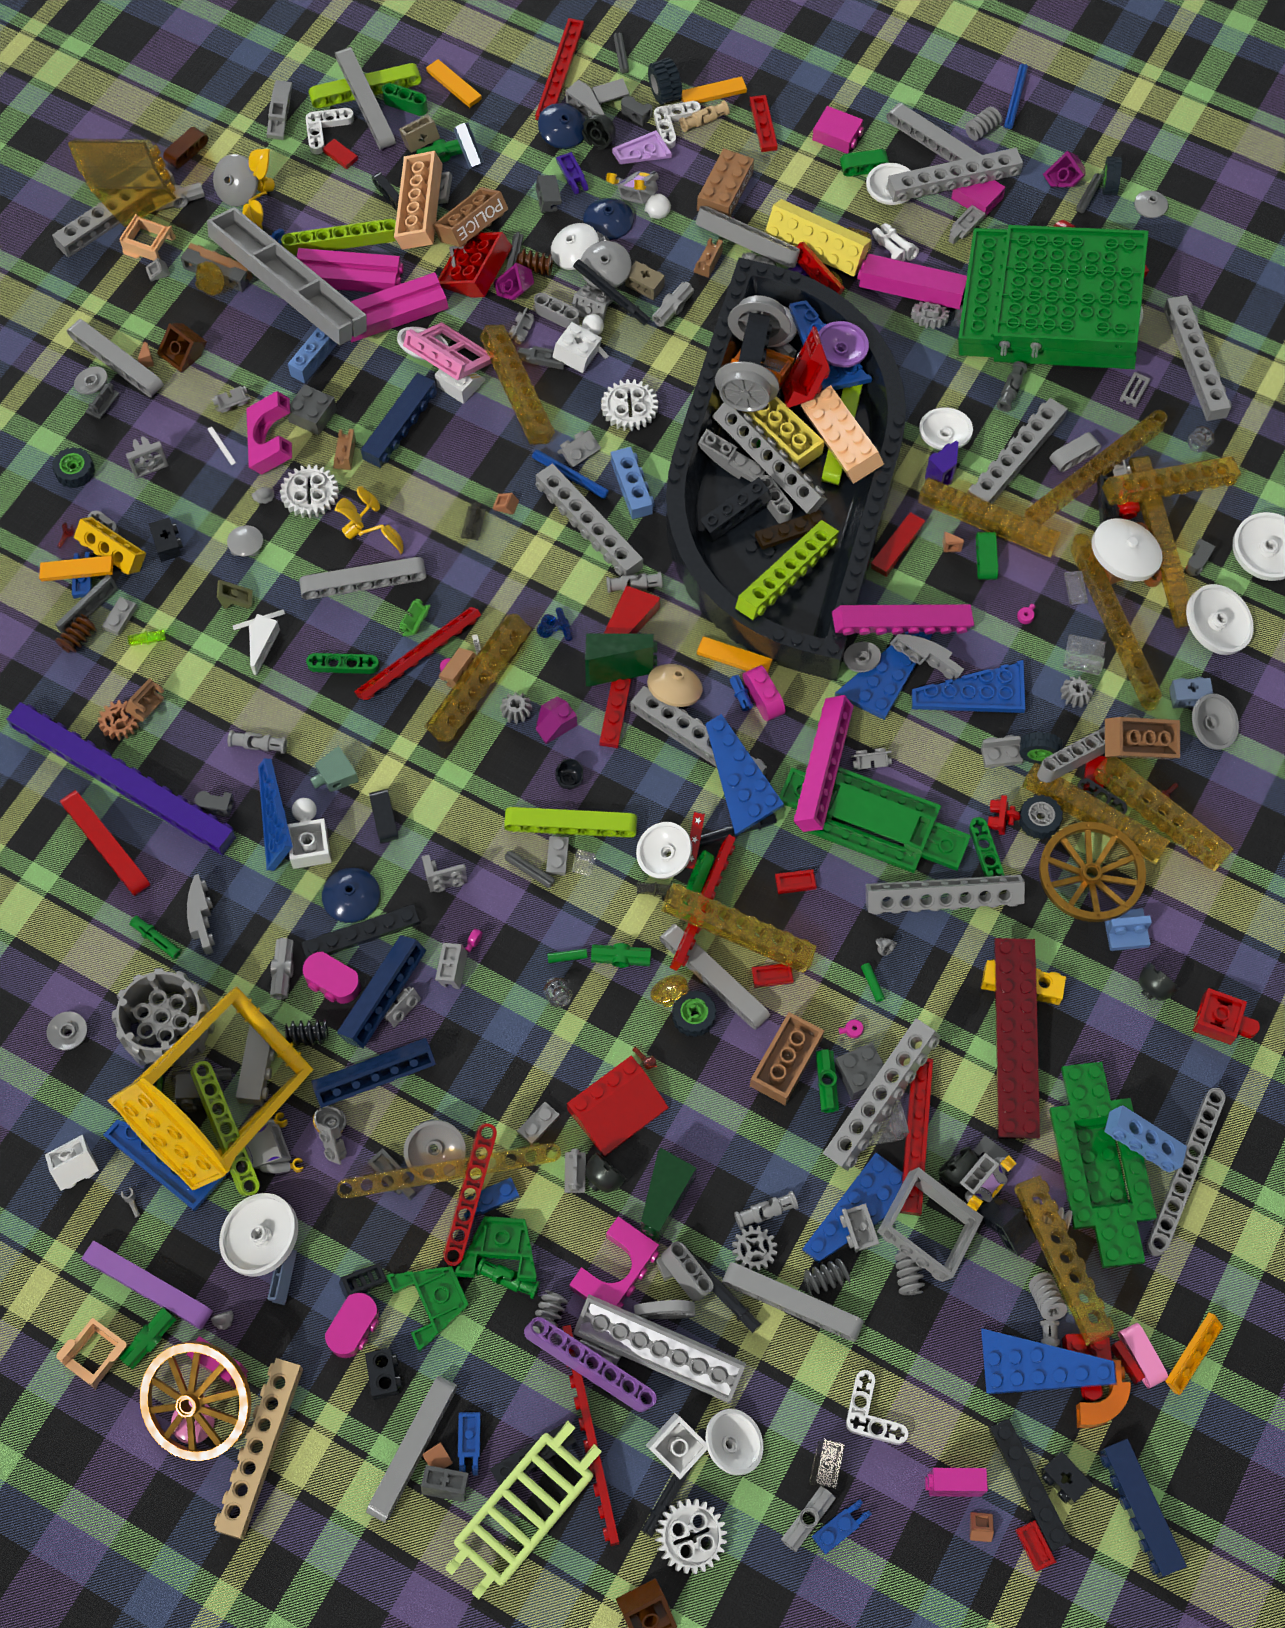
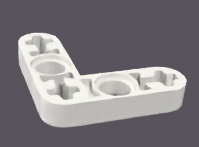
[654,101,701,149]
[306,108,354,154]
[846,1370,908,1445]

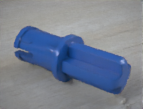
[730,675,753,711]

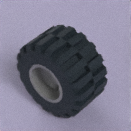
[648,58,682,105]

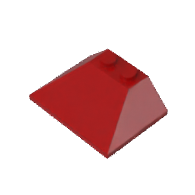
[782,326,830,408]

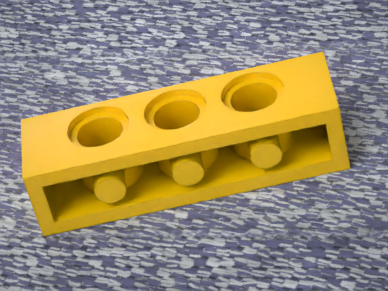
[74,517,146,574]
[981,960,1066,1005]

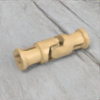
[679,100,730,132]

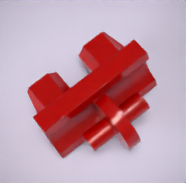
[988,795,1020,835]

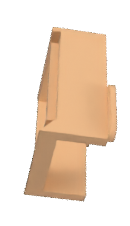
[120,214,176,261]
[56,1318,128,1389]

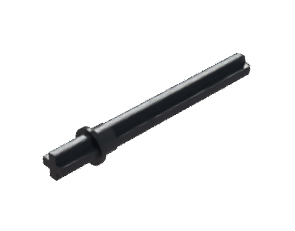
[573,259,650,325]
[699,813,777,847]
[684,1244,762,1333]
[641,1428,706,1538]

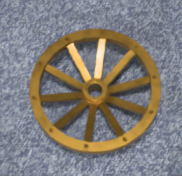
[1039,822,1146,922]
[140,1341,251,1461]

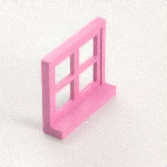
[403,322,496,380]

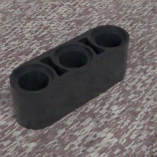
[369,789,399,843]

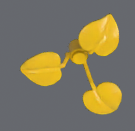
[228,149,275,230]
[335,486,403,555]

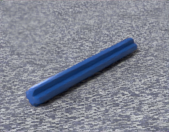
[1004,63,1028,129]
[532,450,609,498]

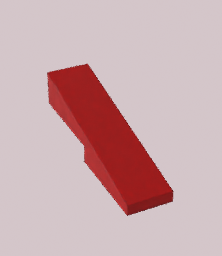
[871,512,926,577]

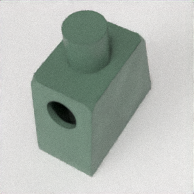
[310,746,359,792]

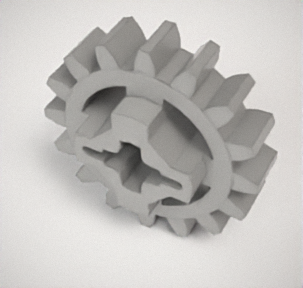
[911,301,949,329]
[732,1226,777,1272]

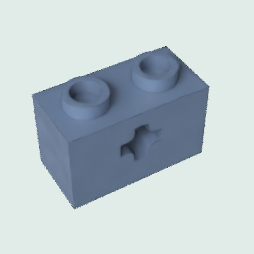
[1169,677,1213,708]

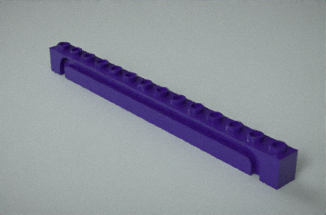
[6,702,236,856]

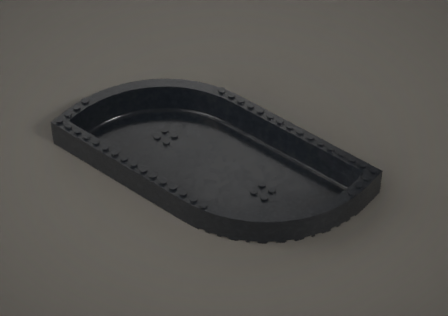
[666,257,906,681]

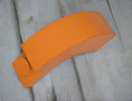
[1076,1360,1131,1428]

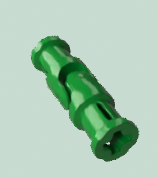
[476,1258,541,1299]

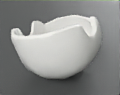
[644,193,671,219]

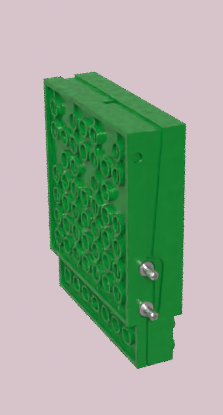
[958,225,1148,369]

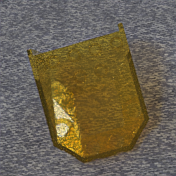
[68,138,176,227]

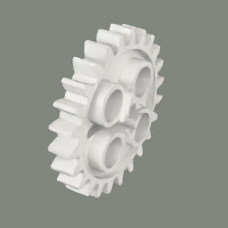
[601,379,658,431]
[280,464,339,518]
[655,1499,727,1574]

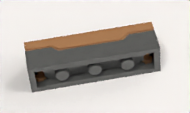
[181,243,253,292]

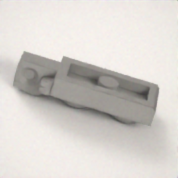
[948,205,986,245]

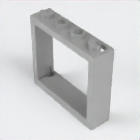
[877,1167,983,1282]

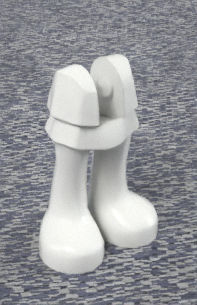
[872,223,919,261]

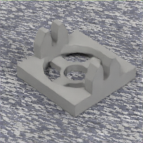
[126,436,169,479]

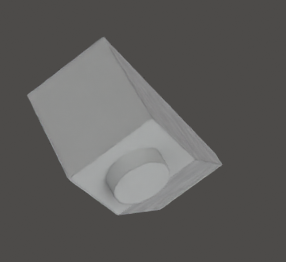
[565,80,605,118]

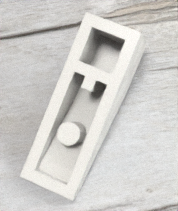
[249,614,280,675]

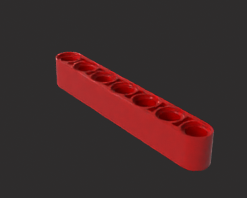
[60,790,151,896]
[443,1123,497,1266]

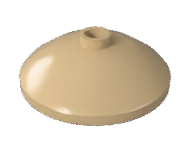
[647,664,703,707]

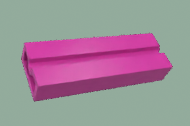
[297,248,404,293]
[857,254,967,309]
[351,272,449,343]

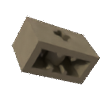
[399,114,440,153]
[625,261,665,300]

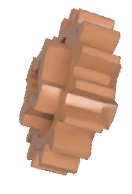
[98,700,140,740]

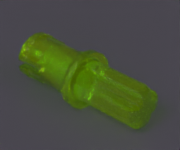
[128,629,166,646]

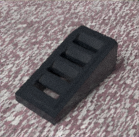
[339,1263,387,1299]

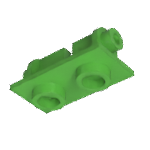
[399,599,431,636]

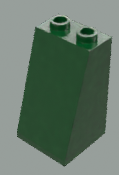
[585,633,657,686]
[641,1147,696,1242]

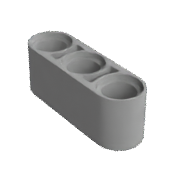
[534,293,579,329]
[1049,432,1101,472]
[760,475,793,523]
[661,1241,713,1301]

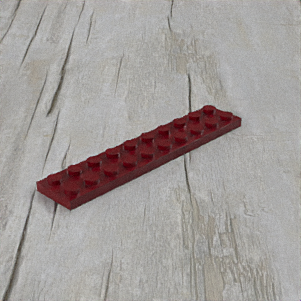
[994,938,1040,1139]

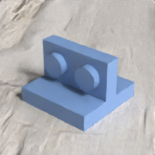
[1104,908,1152,951]

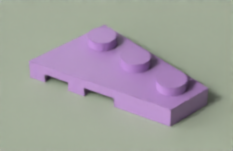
[612,130,672,164]

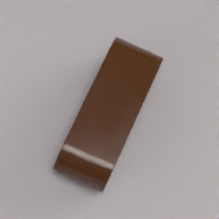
[163,126,208,168]

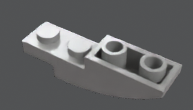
[267,80,292,140]
[698,429,765,482]
[890,634,964,680]
[187,874,215,955]

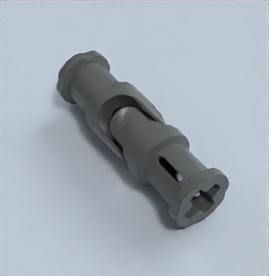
[997,361,1028,412]

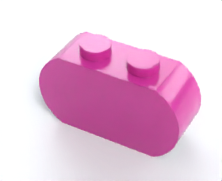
[743,665,785,721]
[303,952,361,1004]
[325,1293,379,1358]

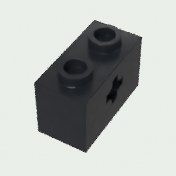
[148,517,183,562]
[1040,1451,1093,1505]

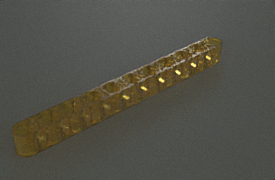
[1022,410,1168,531]
[1129,456,1191,628]
[1070,533,1162,711]
[337,1142,561,1198]

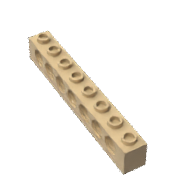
[214,1358,303,1540]

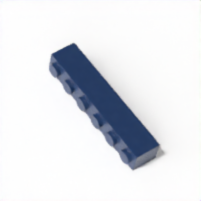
[361,372,437,468]
[337,935,427,1049]
[311,1038,436,1108]
[1100,1439,1187,1579]

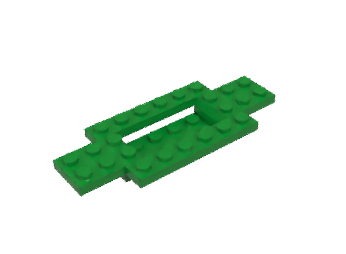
[779,767,971,873]
[1049,1062,1157,1268]

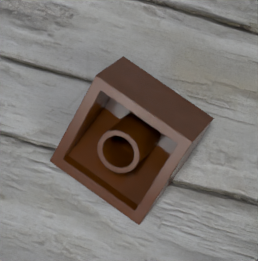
[156,323,207,372]
[616,1578,677,1628]

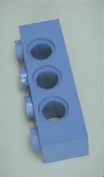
[288,328,337,383]
[610,447,655,520]
[1105,1105,1187,1173]

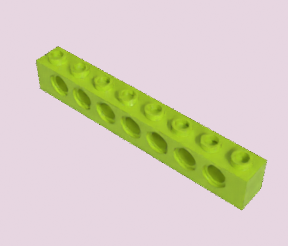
[735,520,839,620]

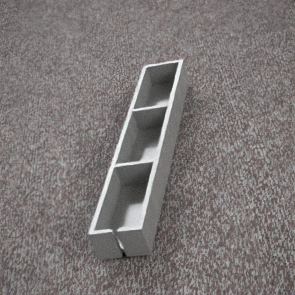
[207,207,367,346]

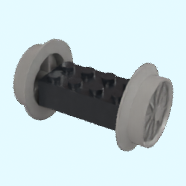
[715,296,791,412]

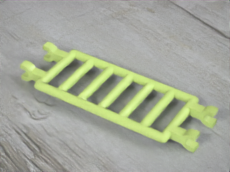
[445,1421,602,1599]

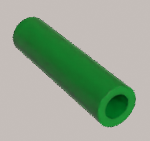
[547,949,588,963]
[861,963,885,1003]

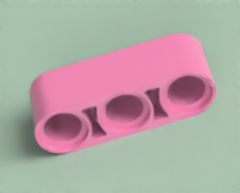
[1118,1323,1168,1389]

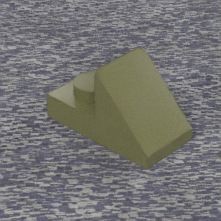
[217,580,253,609]

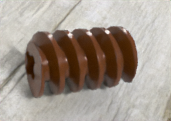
[516,248,553,276]
[55,614,97,653]

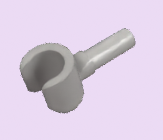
[121,1188,140,1218]

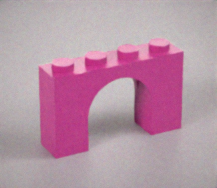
[246,391,292,475]
[569,1217,660,1308]

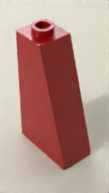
[604,585,660,634]

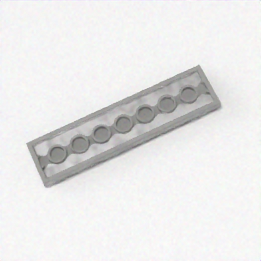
[573,1294,746,1403]

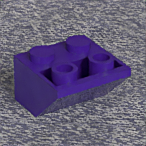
[925,440,959,493]

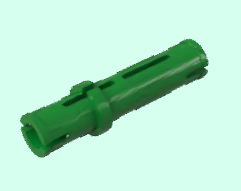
[129,915,182,960]

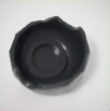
[555,758,584,790]

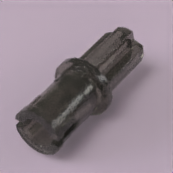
[637,882,676,897]

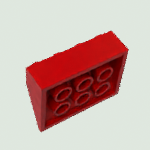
[438,232,513,298]
[567,1055,669,1157]

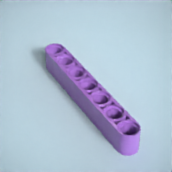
[81,1241,213,1330]
[524,1317,657,1412]

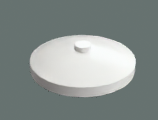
[1233,512,1285,581]
[1092,518,1162,581]
[1186,584,1254,655]
[219,1193,298,1277]

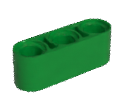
[382,83,428,116]
[840,149,889,177]
[976,532,998,580]

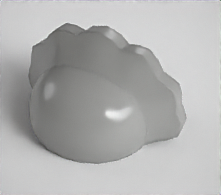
[252,487,275,504]
[876,937,897,956]
[211,1310,234,1330]

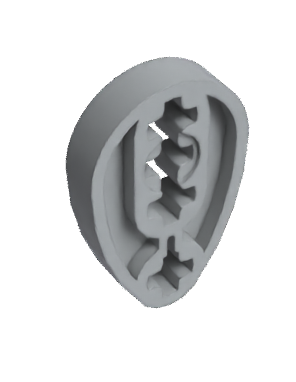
[634,1300,695,1319]

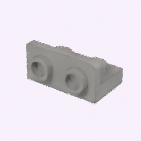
[981,735,1023,768]

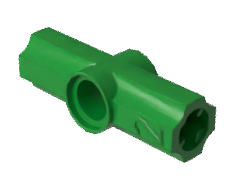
[416,139,463,162]
[591,943,651,968]
[816,1049,839,1113]
[119,1307,177,1370]

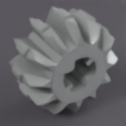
[1060,676,1093,708]
[500,691,532,725]

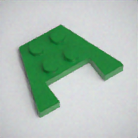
[455,1216,537,1282]
[386,1266,469,1352]

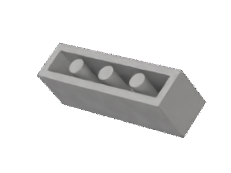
[236,1022,279,1106]

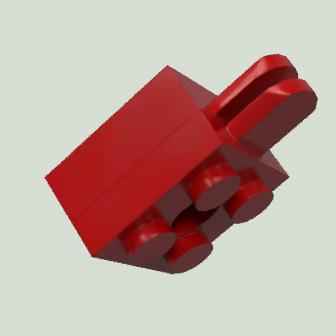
[1192,988,1260,1045]
[1062,1333,1112,1402]

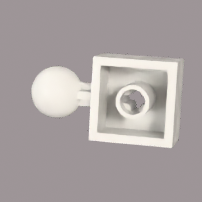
[552,314,604,373]
[287,798,332,869]

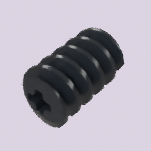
[285,1019,328,1046]

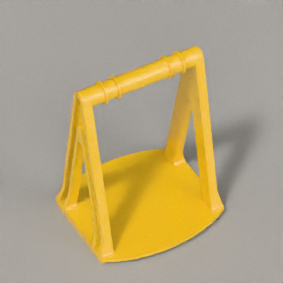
[107,986,313,1190]

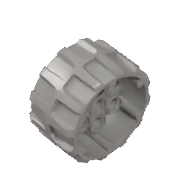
[112,968,214,1068]

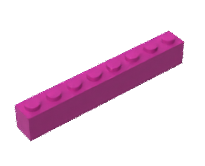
[832,604,974,635]
[794,695,854,832]

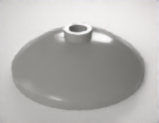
[213,154,258,206]
[581,241,631,290]
[1192,694,1239,750]
[404,1120,466,1181]

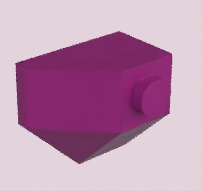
[1043,151,1085,187]
[494,262,534,301]
[536,696,577,744]

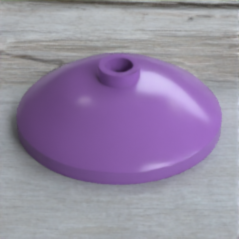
[818,321,869,367]

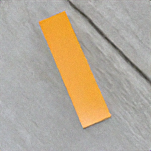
[426,59,482,108]
[681,76,747,104]
[39,556,113,582]
[697,636,773,673]
[1165,1313,1223,1395]

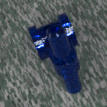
[537,607,573,641]

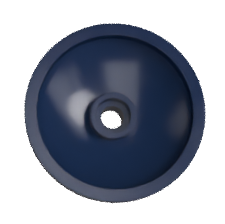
[538,103,585,149]
[583,198,634,240]
[322,868,380,923]

